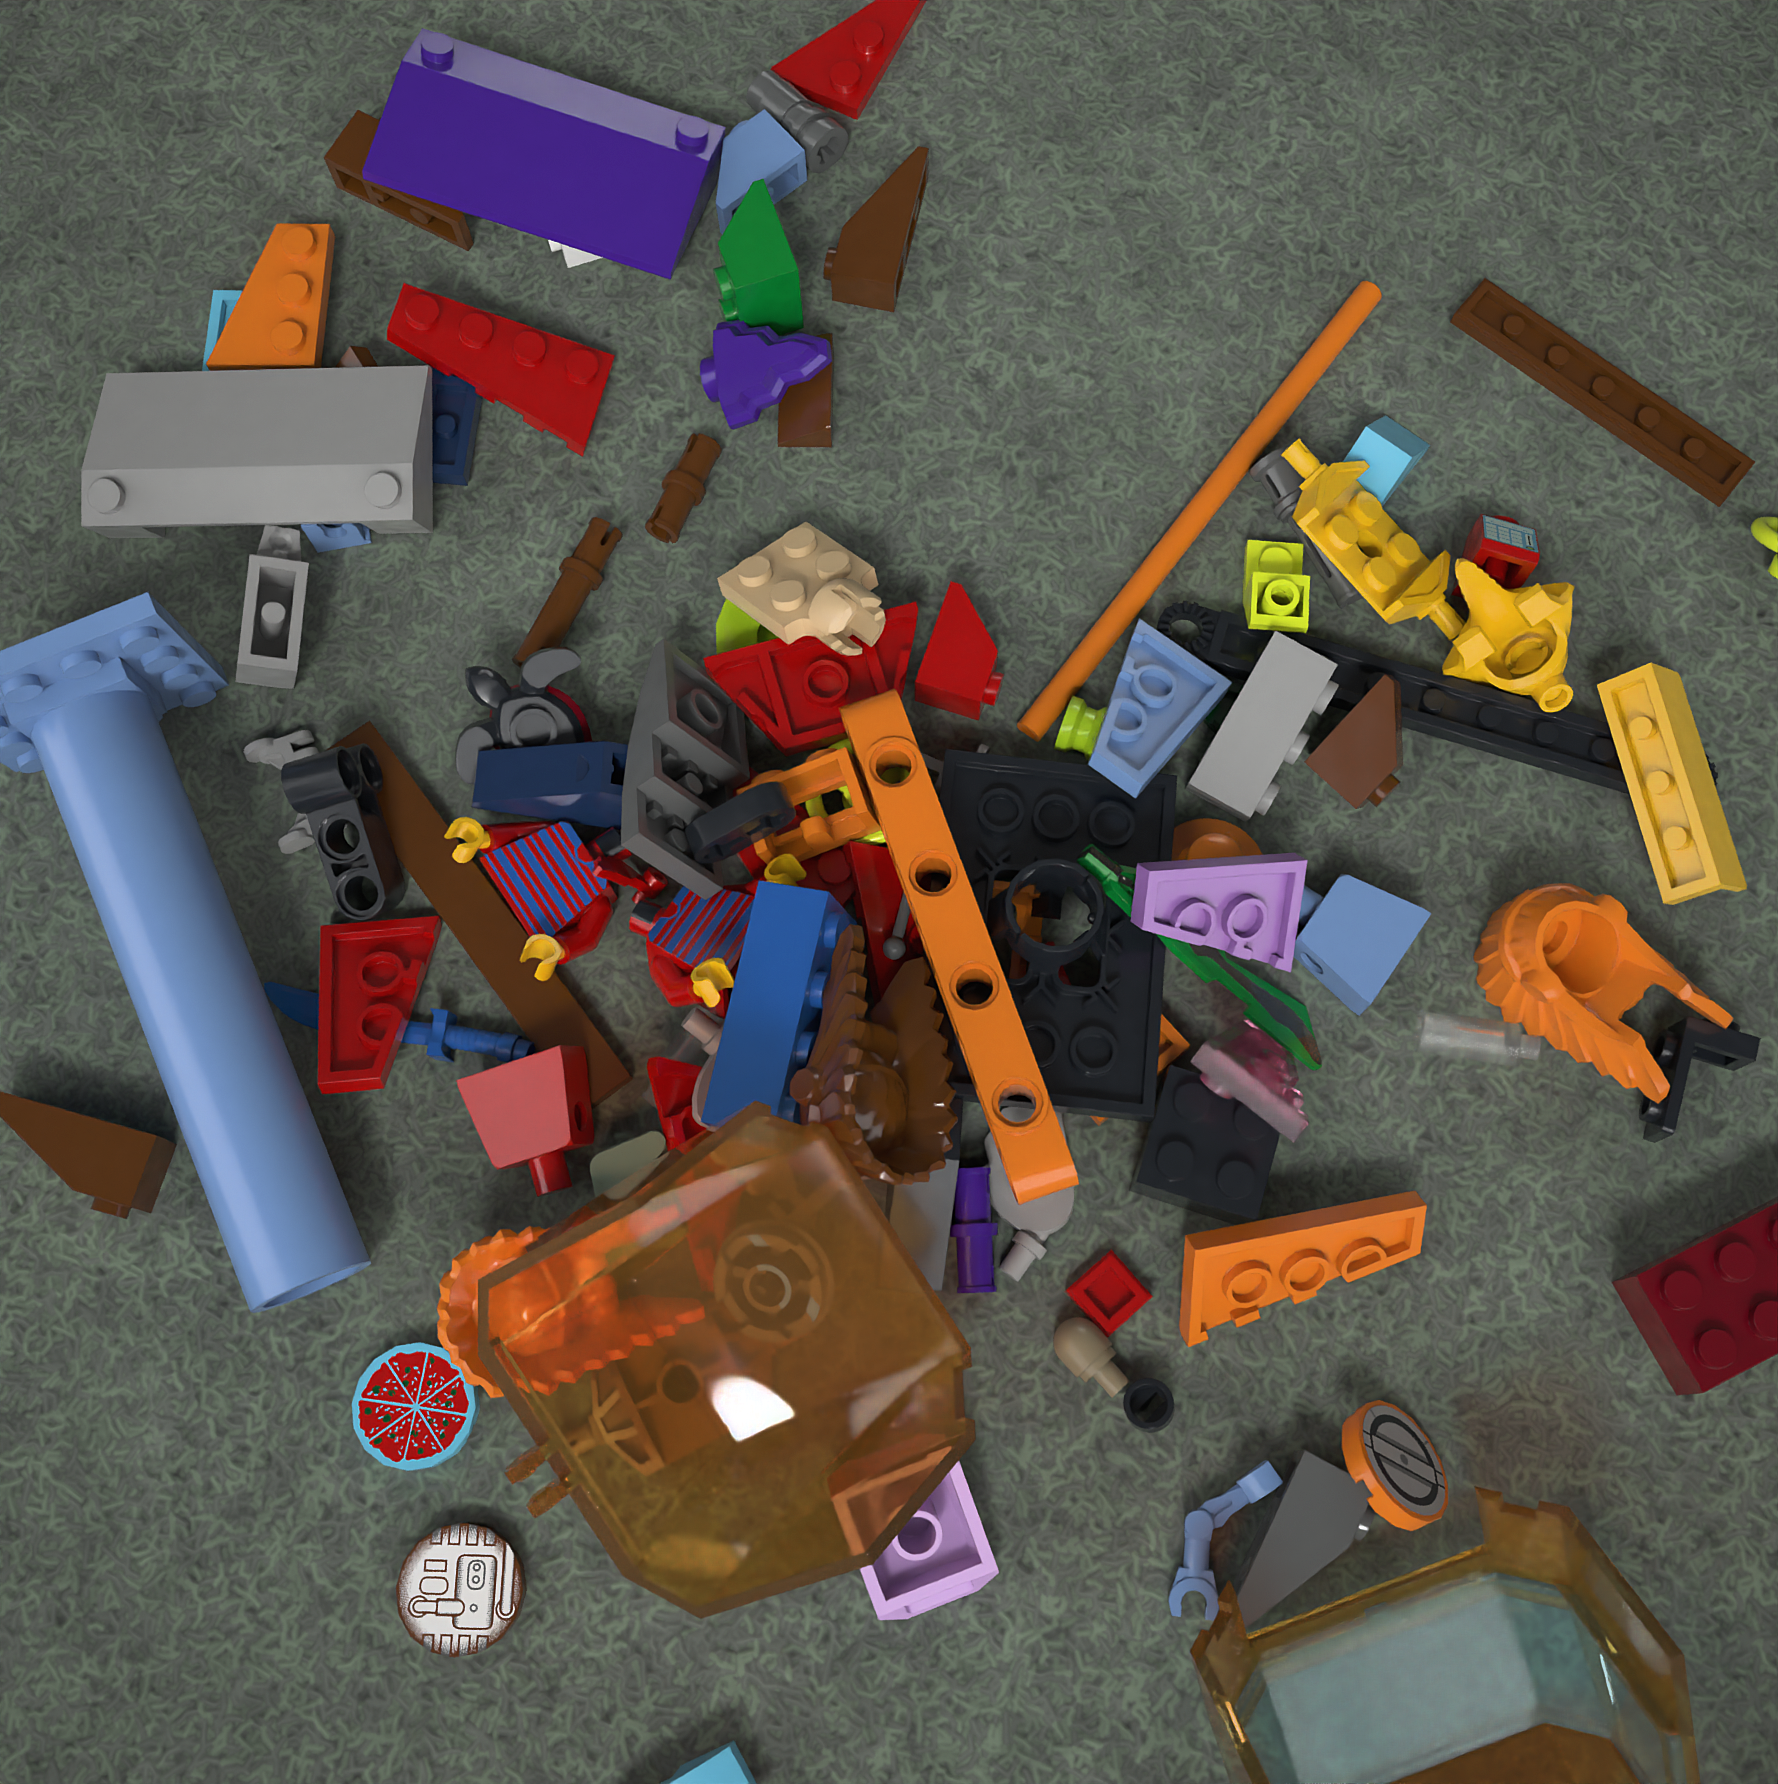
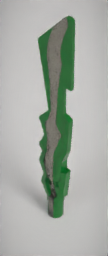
[1077,844,1322,1070]

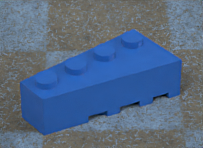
[701,880,858,1146]

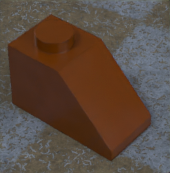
[1304,674,1403,809]

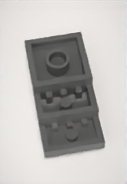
[621,639,750,900]

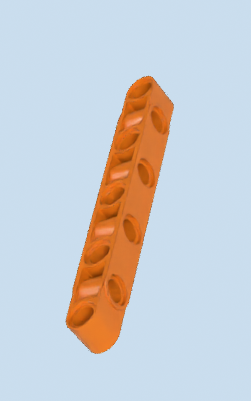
[839,689,1079,1205]

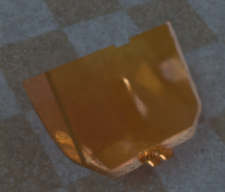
[478,1101,976,1619]

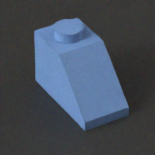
[716,109,807,235]

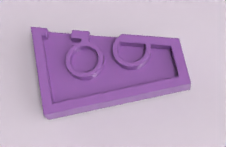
[1130,853,1308,972]

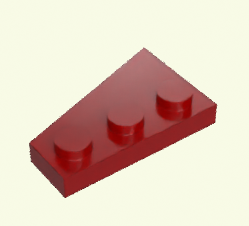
[843,841,931,1005]
[318,916,442,1094]

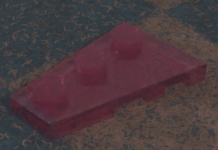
[1191,1019,1309,1143]

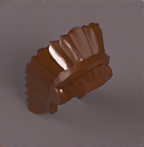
[790,924,958,1186]

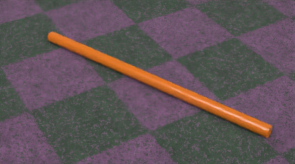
[1017,281,1382,742]

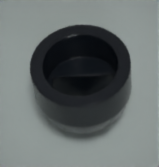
[1123,1378,1175,1433]

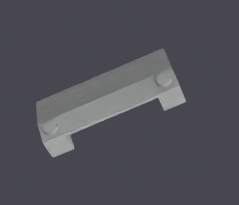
[81,365,433,538]

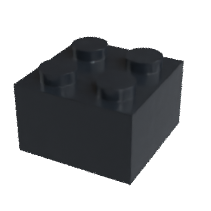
[1129,1065,1289,1225]

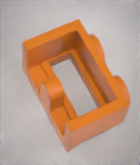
[736,747,881,865]

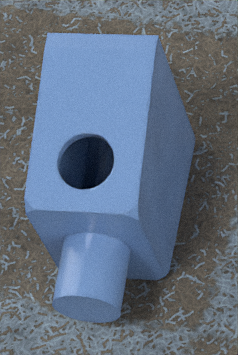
[1293,874,1431,1016]

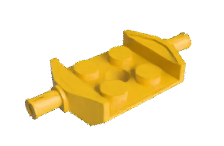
[1281,438,1466,641]

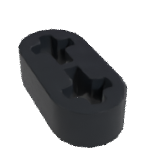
[685,781,796,864]

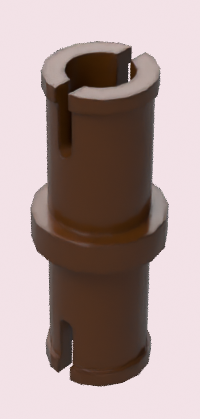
[645,433,722,544]

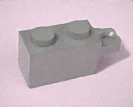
[235,525,309,689]

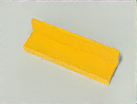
[1597,662,1747,905]

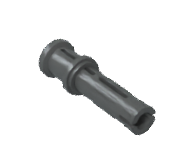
[1249,446,1363,609]

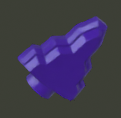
[700,320,832,430]

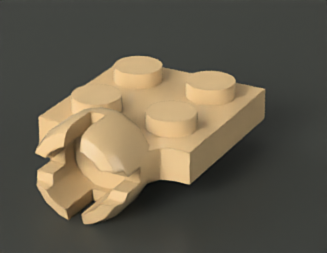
[717,522,886,656]

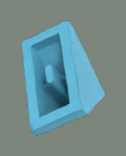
[1343,415,1430,506]

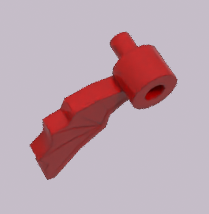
[592,855,668,904]

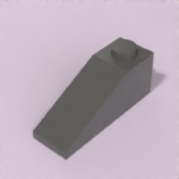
[1214,1450,1376,1637]

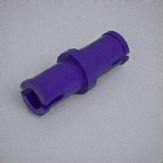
[950,1167,999,1293]

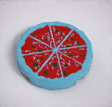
[352,1342,480,1471]

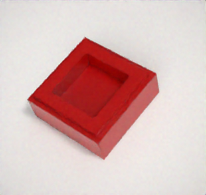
[1065,1250,1153,1338]

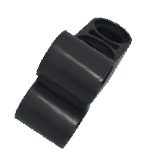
[281,743,405,920]

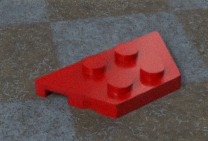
[703,601,918,756]

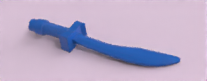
[264,982,535,1063]

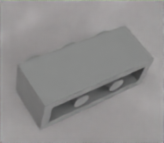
[1185,631,1339,822]

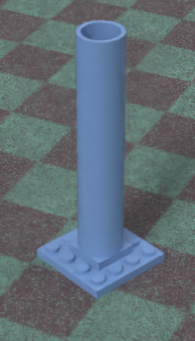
[0,592,371,1313]

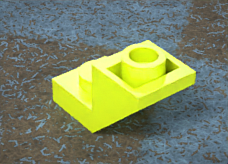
[1242,540,1310,633]

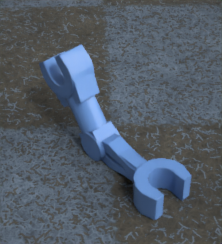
[1168,1460,1283,1621]

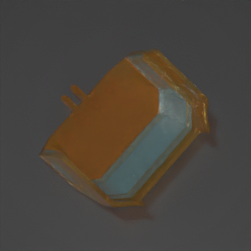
[1190,1486,1701,1784]

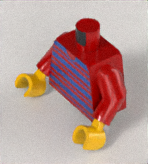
[444,817,632,981]
[629,854,807,1019]

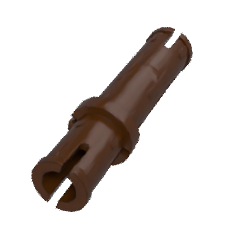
[512,517,623,668]

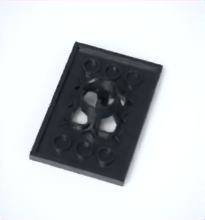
[922,749,1177,1123]

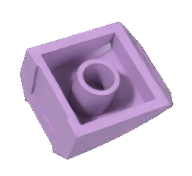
[830,1435,999,1620]

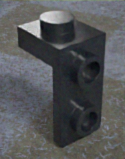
[1639,1016,1761,1143]

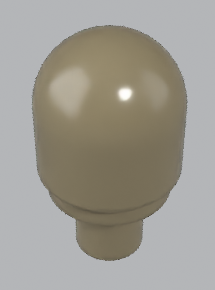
[1053,1317,1130,1398]

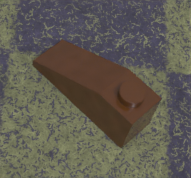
[323,110,474,251]
[823,146,929,312]
[0,1091,177,1219]

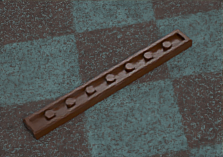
[325,720,633,1109]

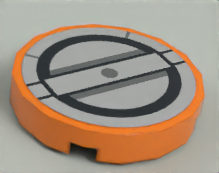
[1341,1400,1448,1531]

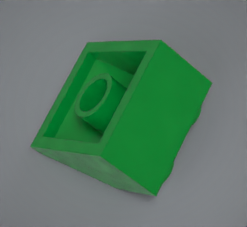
[713,179,804,336]

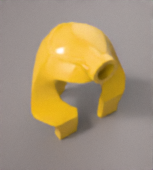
[1442,558,1575,713]

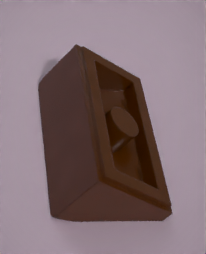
[777,333,834,447]

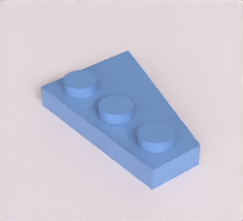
[1088,618,1232,798]

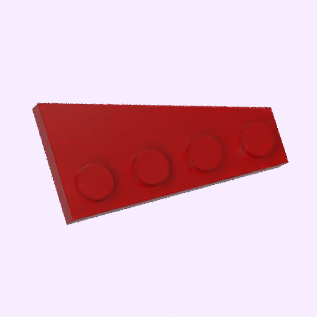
[387,283,615,457]

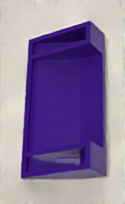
[362,28,726,280]

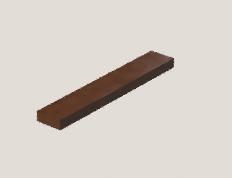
[1450,278,1755,507]

